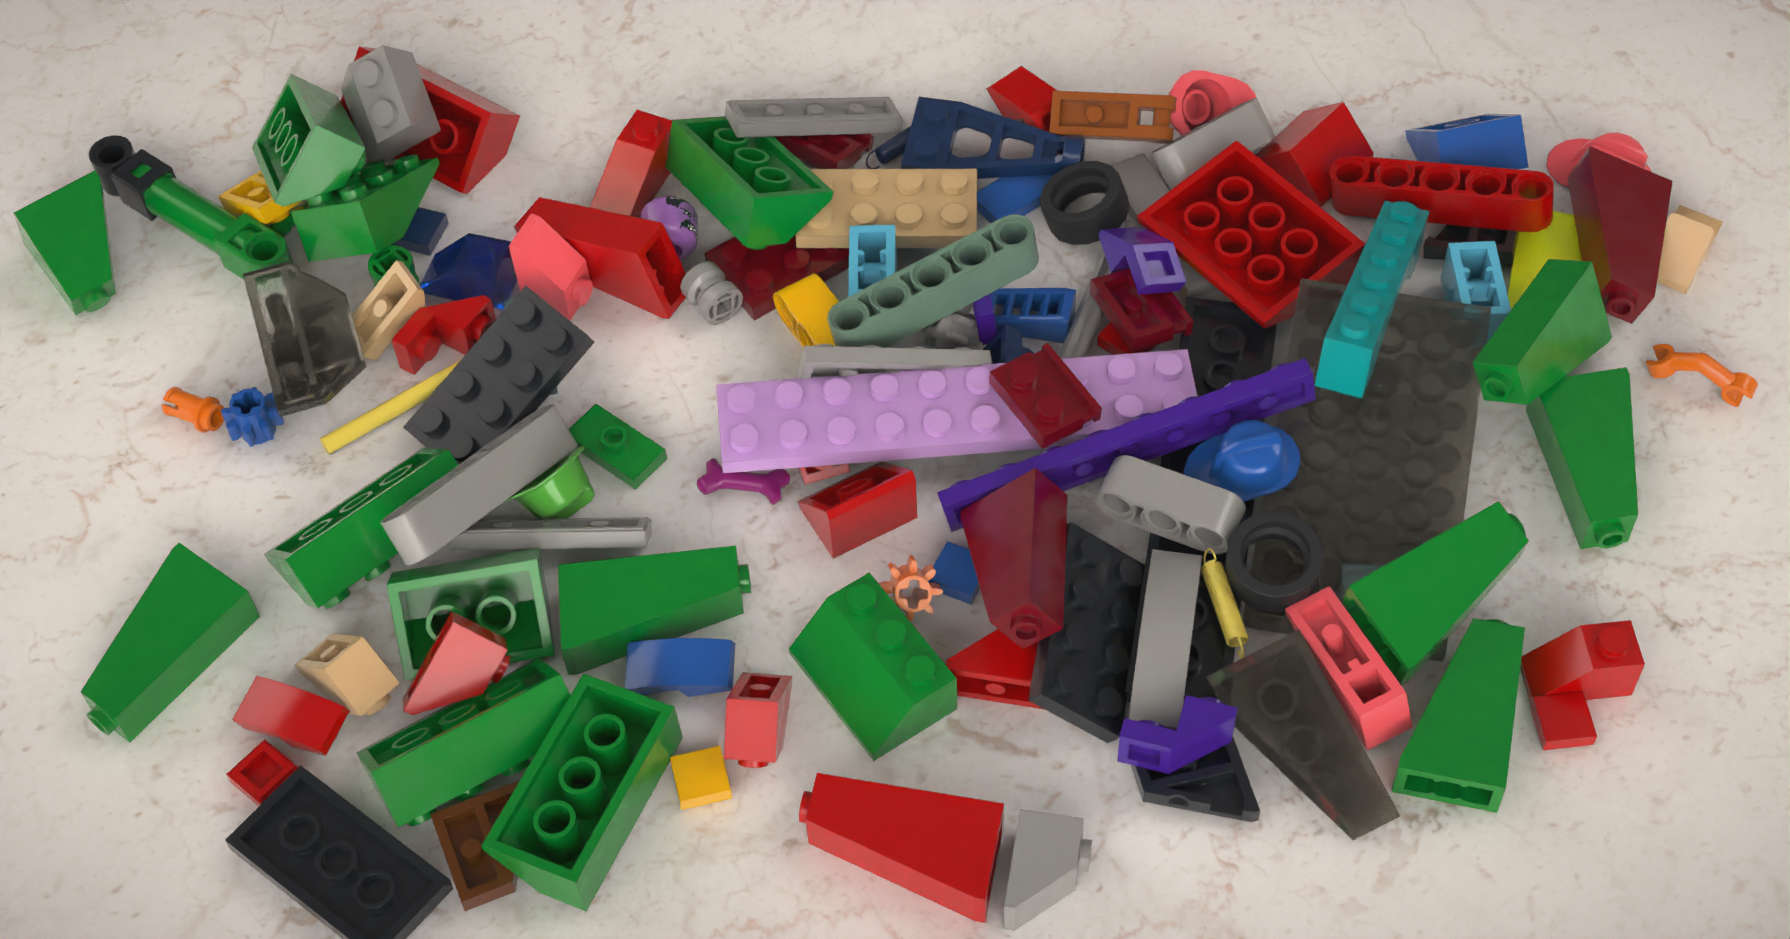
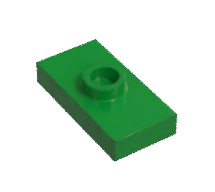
[569,404,667,490]

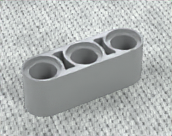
[1151,97,1275,190]
[1094,455,1246,554]

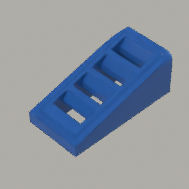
[990,288,1076,343]

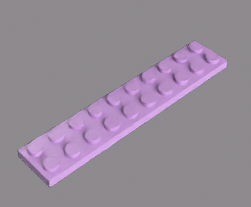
[716,349,1197,473]

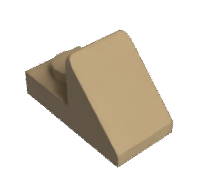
[1657,205,1723,294]
[343,260,426,361]

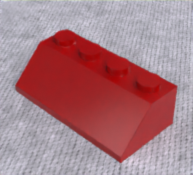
[340,46,520,194]

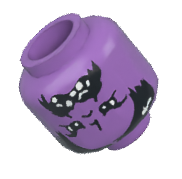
[640,196,698,261]

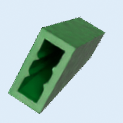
[1473,259,1612,405]
[1526,367,1638,549]
[1342,501,1529,686]
[81,543,260,743]
[558,545,751,675]
[1392,618,1525,813]

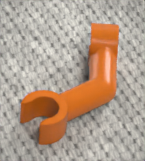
[1645,344,1758,407]

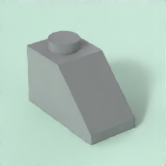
[1004,809,1092,931]

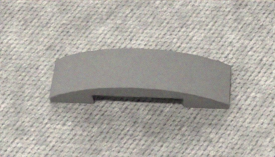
[1128,549,1202,730]

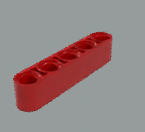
[1329,156,1554,232]

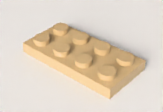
[796,169,977,248]

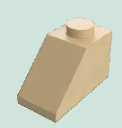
[294,633,400,716]

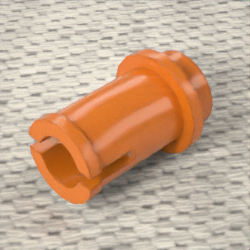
[162,387,224,433]

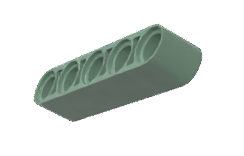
[827,214,1039,348]

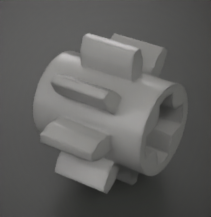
[921,304,977,349]

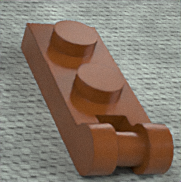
[1049,91,1177,144]

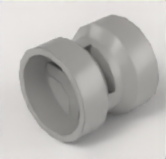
[680,261,743,325]

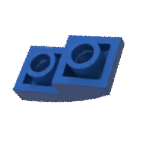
[624,638,736,697]

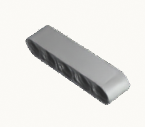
[380,404,578,566]

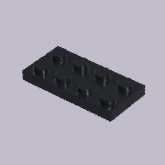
[403,286,595,465]
[1028,522,1145,743]
[225,766,454,939]

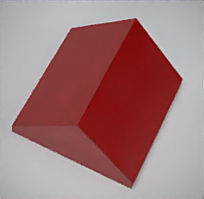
[1256,102,1374,207]
[797,462,918,559]

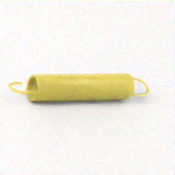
[1201,548,1249,660]

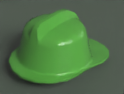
[503,446,595,519]

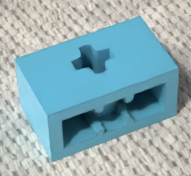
[848,225,897,297]
[1440,241,1511,350]

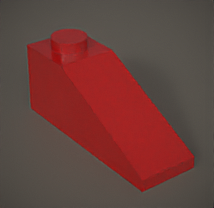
[590,110,672,218]

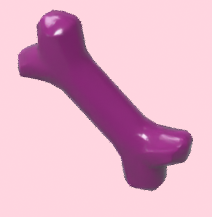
[697,458,790,505]

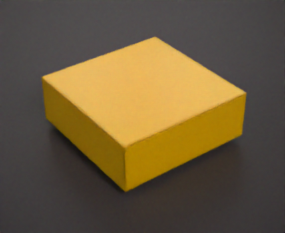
[670,746,732,810]

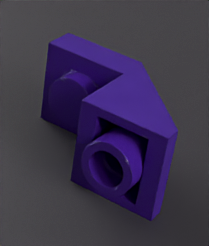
[1098,227,1187,295]
[1117,695,1238,774]

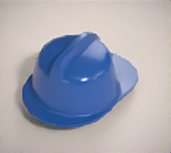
[1184,420,1300,502]

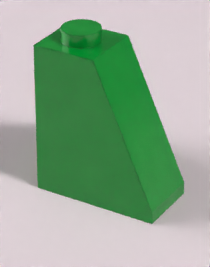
[13,170,116,315]

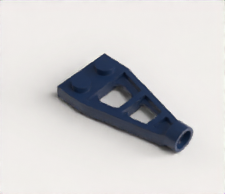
[901,96,1085,179]

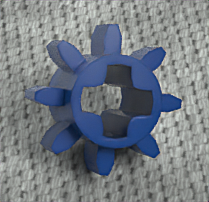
[221,387,285,447]

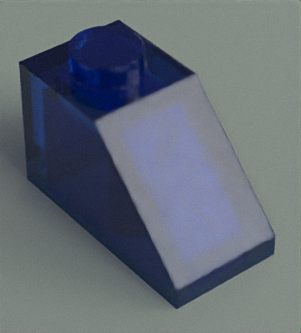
[420,233,517,310]

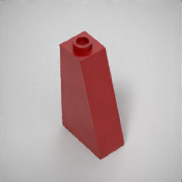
[514,197,686,319]
[799,773,1004,923]

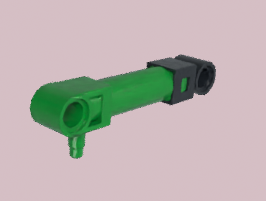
[89,135,297,293]

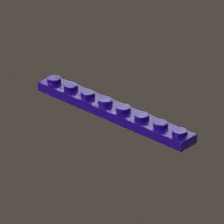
[937,358,1316,532]

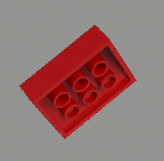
[1137,140,1366,329]

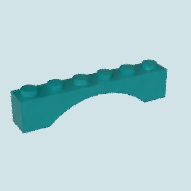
[1314,201,1430,398]

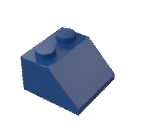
[1405,114,1529,169]

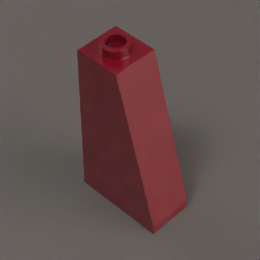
[1568,146,1673,324]
[960,468,1068,649]

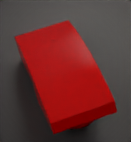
[232,676,350,756]

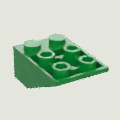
[291,154,440,262]

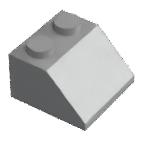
[341,45,441,163]

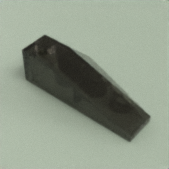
[1207,629,1401,841]

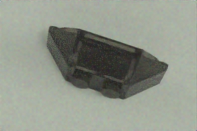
[243,261,367,417]

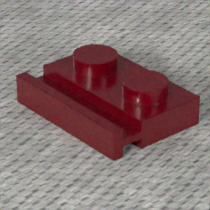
[774,134,874,169]
[1090,268,1194,352]
[989,343,1102,449]

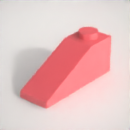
[1285,586,1413,751]

